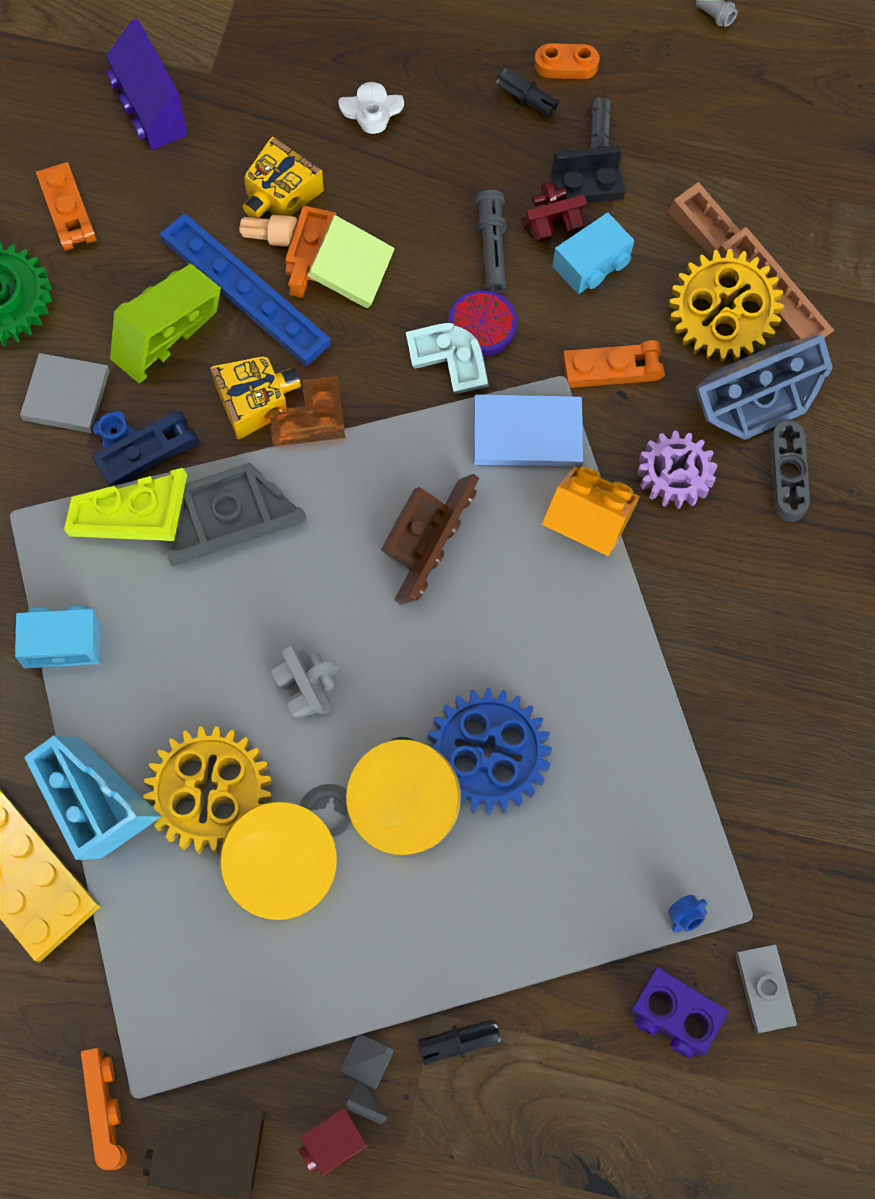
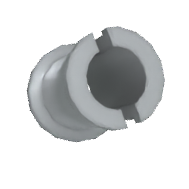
[696,0,738,27]

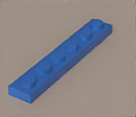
[160,213,331,367]

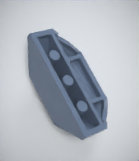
[695,334,833,440]

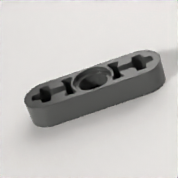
[770,420,810,522]

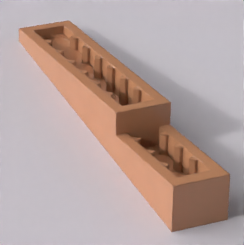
[667,182,834,340]

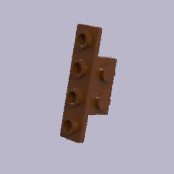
[381,474,479,605]

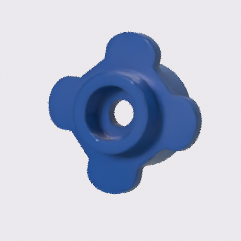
[93,411,135,449]
[668,895,707,933]

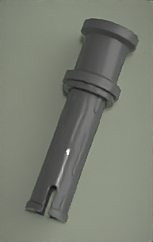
[475,190,507,293]

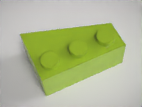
[110,264,221,384]

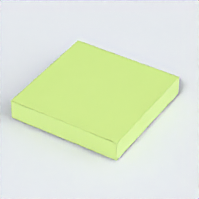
[307,215,395,309]

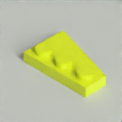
[64,468,187,541]

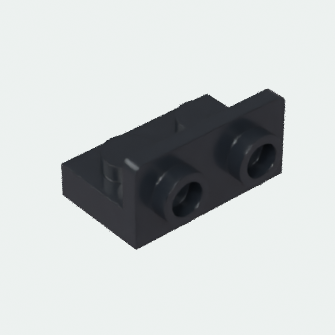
[551,146,625,203]

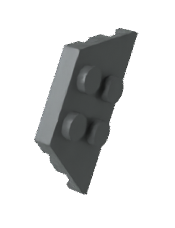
[168,463,306,566]

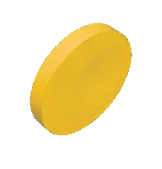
[346,740,461,855]
[219,802,337,920]

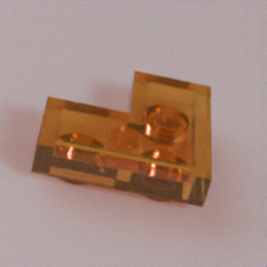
[270,376,345,447]

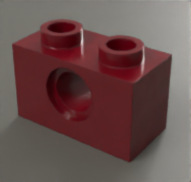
[298,1108,368,1176]

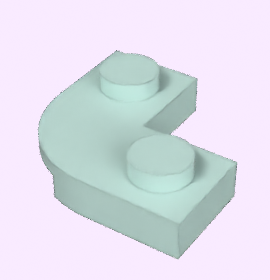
[406,323,489,394]

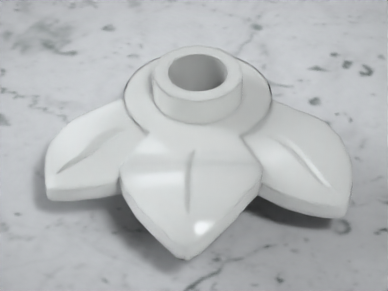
[338,82,404,134]

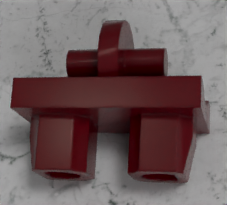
[521,182,587,243]

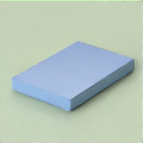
[474,395,583,467]

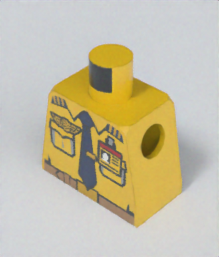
[242,137,324,218]
[210,356,301,440]

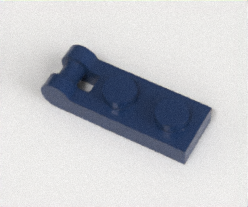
[92,411,200,487]

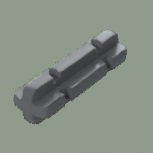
[590,97,611,149]

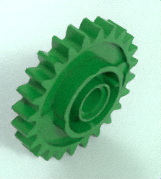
[0,242,52,347]

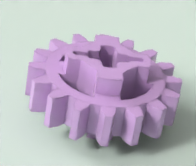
[637,431,717,509]

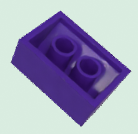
[105,18,188,150]

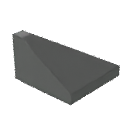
[340,1035,394,1090]
[346,1082,387,1125]

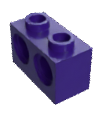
[628,967,729,1059]

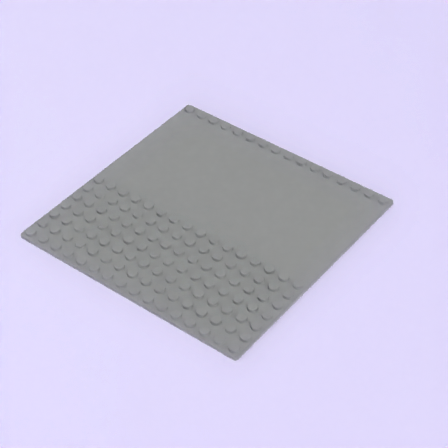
[10,376,753,1099]

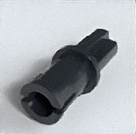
[496,68,559,119]
[418,1020,501,1065]

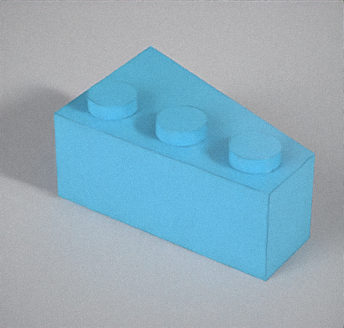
[24,735,162,860]

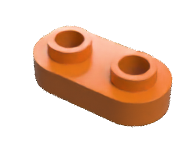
[534,43,600,79]

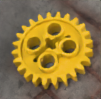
[669,249,784,363]
[143,726,272,854]

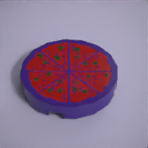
[448,290,517,357]

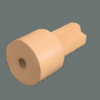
[239,214,298,247]

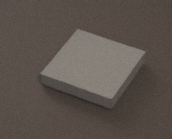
[20,353,110,433]

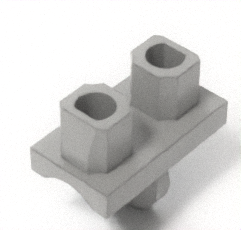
[270,646,339,719]

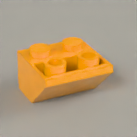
[541,466,640,556]

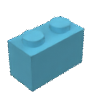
[552,212,635,295]
[15,605,100,668]

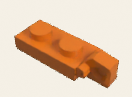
[285,206,337,298]

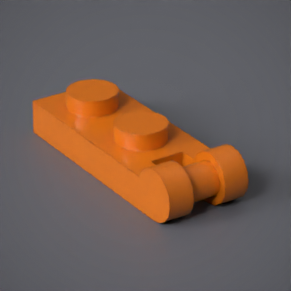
[36,162,97,251]
[562,340,665,388]
[81,1048,127,1170]

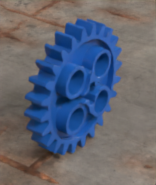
[427,688,552,815]

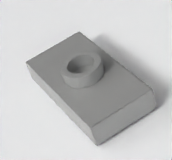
[735,945,797,1034]

